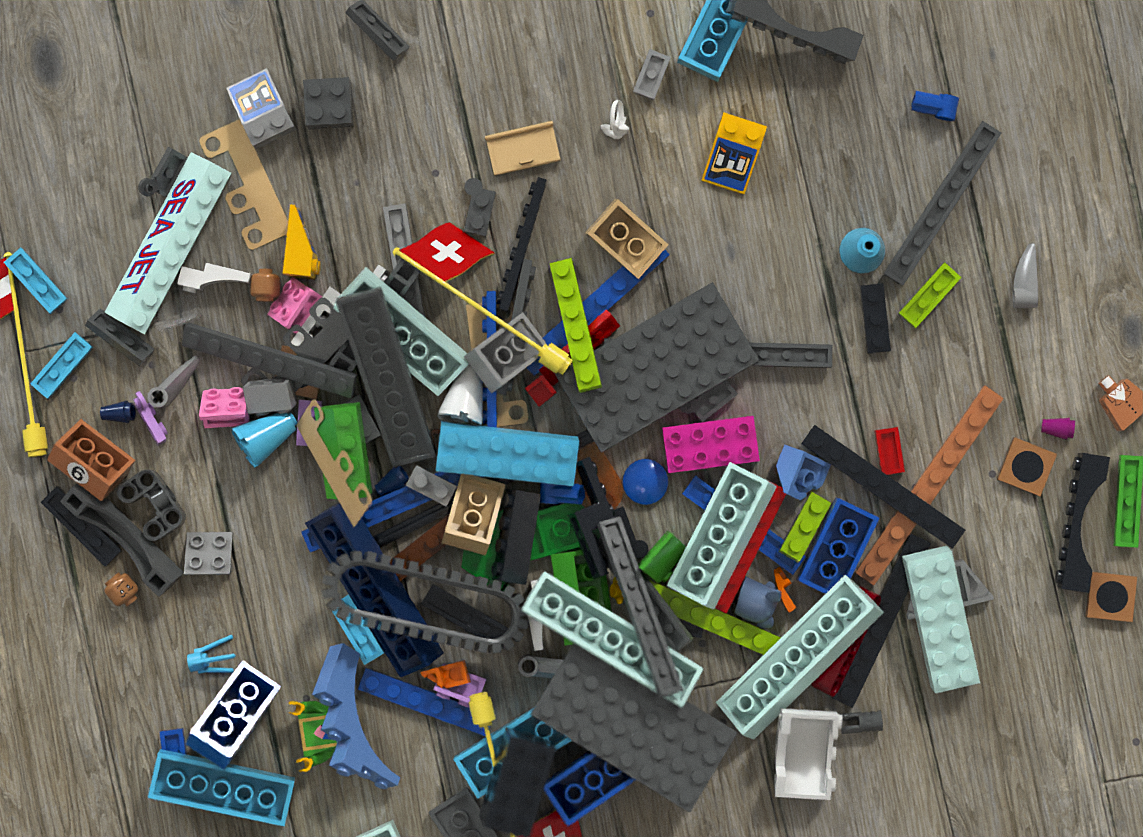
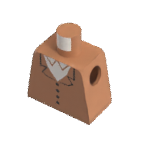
[1098,375,1143,431]

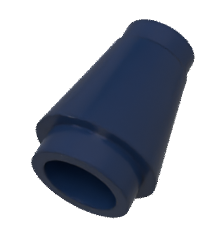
[100,400,136,423]
[374,466,409,496]

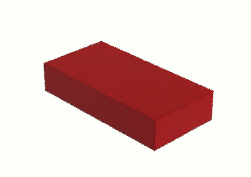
[874,427,905,475]

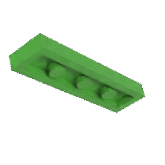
[1113,455,1143,548]

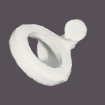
[601,100,629,140]

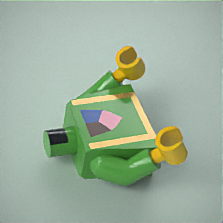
[288,701,338,772]

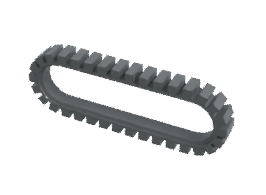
[321,551,529,653]

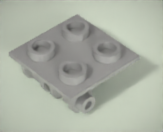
[184,532,233,575]

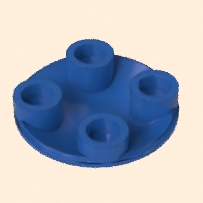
[623,459,668,505]

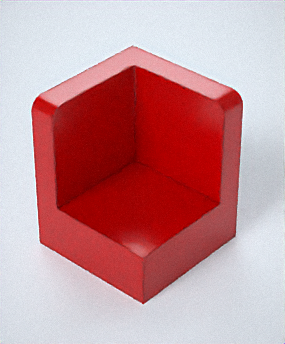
[525,375,557,407]

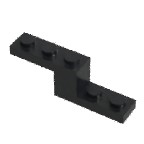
[568,457,615,579]

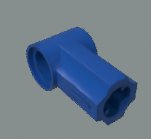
[911,91,959,121]
[540,483,585,504]

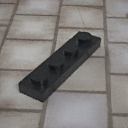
[41,486,123,567]
[421,584,508,648]

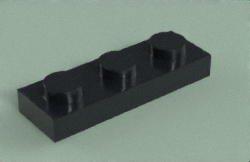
[860,283,891,354]

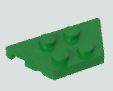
[530,503,601,561]
[461,510,505,590]

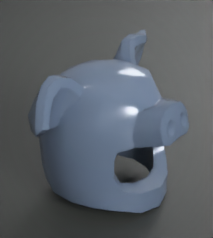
[734,577,781,629]

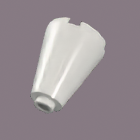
[438,364,483,426]

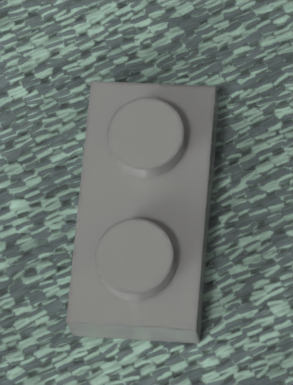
[633,49,671,101]
[406,465,457,507]

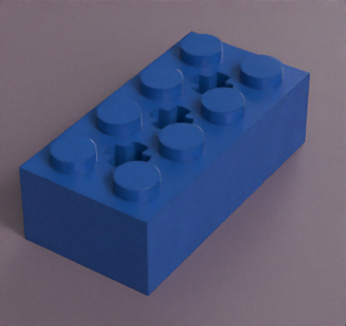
[796,497,879,594]

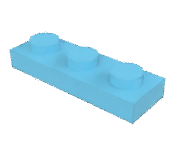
[4,248,68,314]
[30,332,94,399]
[333,595,385,665]

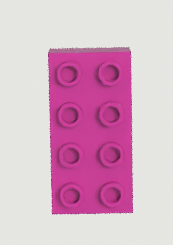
[662,416,760,473]

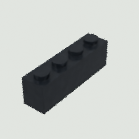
[491,489,541,585]

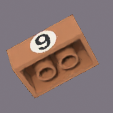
[47,419,135,502]

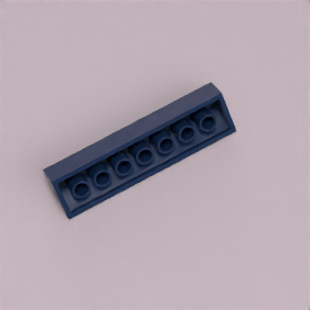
[305,502,444,678]

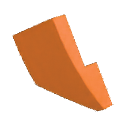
[774,566,796,613]
[421,660,471,688]

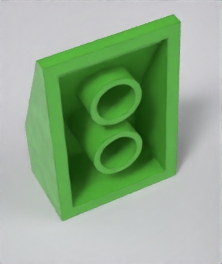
[638,530,686,583]

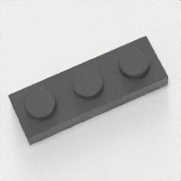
[345,0,410,61]
[85,308,155,367]

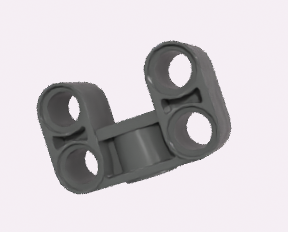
[117,470,186,541]

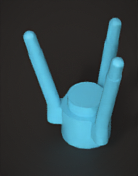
[187,635,236,674]

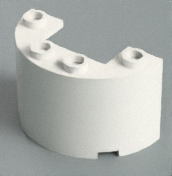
[774,709,842,800]

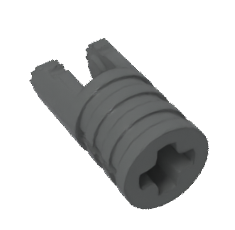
[839,710,883,734]

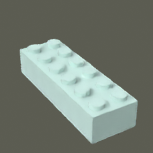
[333,267,469,396]
[667,462,777,610]
[902,546,980,694]

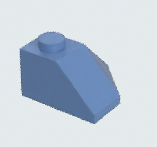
[776,445,831,500]

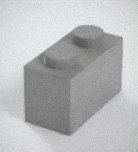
[243,377,297,416]

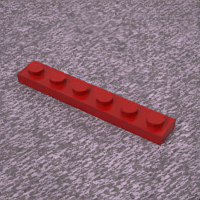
[715,480,786,614]

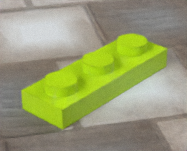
[898,262,962,328]
[779,492,831,563]

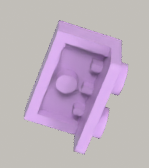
[433,663,486,708]

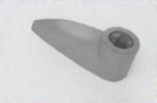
[1012,243,1038,308]
[147,355,201,408]

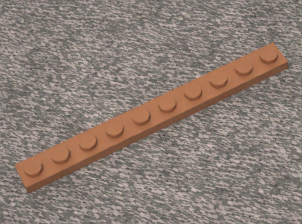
[854,385,1004,586]

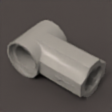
[518,654,563,679]

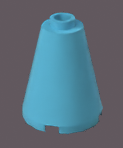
[840,228,885,273]
[231,412,297,468]

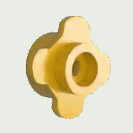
[610,577,623,604]

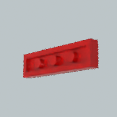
[539,309,620,386]

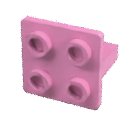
[268,277,322,334]
[199,387,250,428]

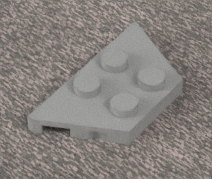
[906,559,994,620]

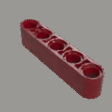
[811,586,881,697]

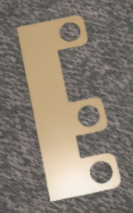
[200,119,288,250]
[466,302,528,427]
[296,399,372,527]

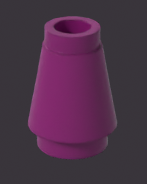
[1041,418,1075,440]

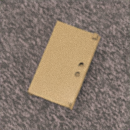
[485,121,561,176]

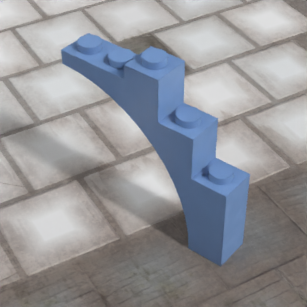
[312,643,400,789]

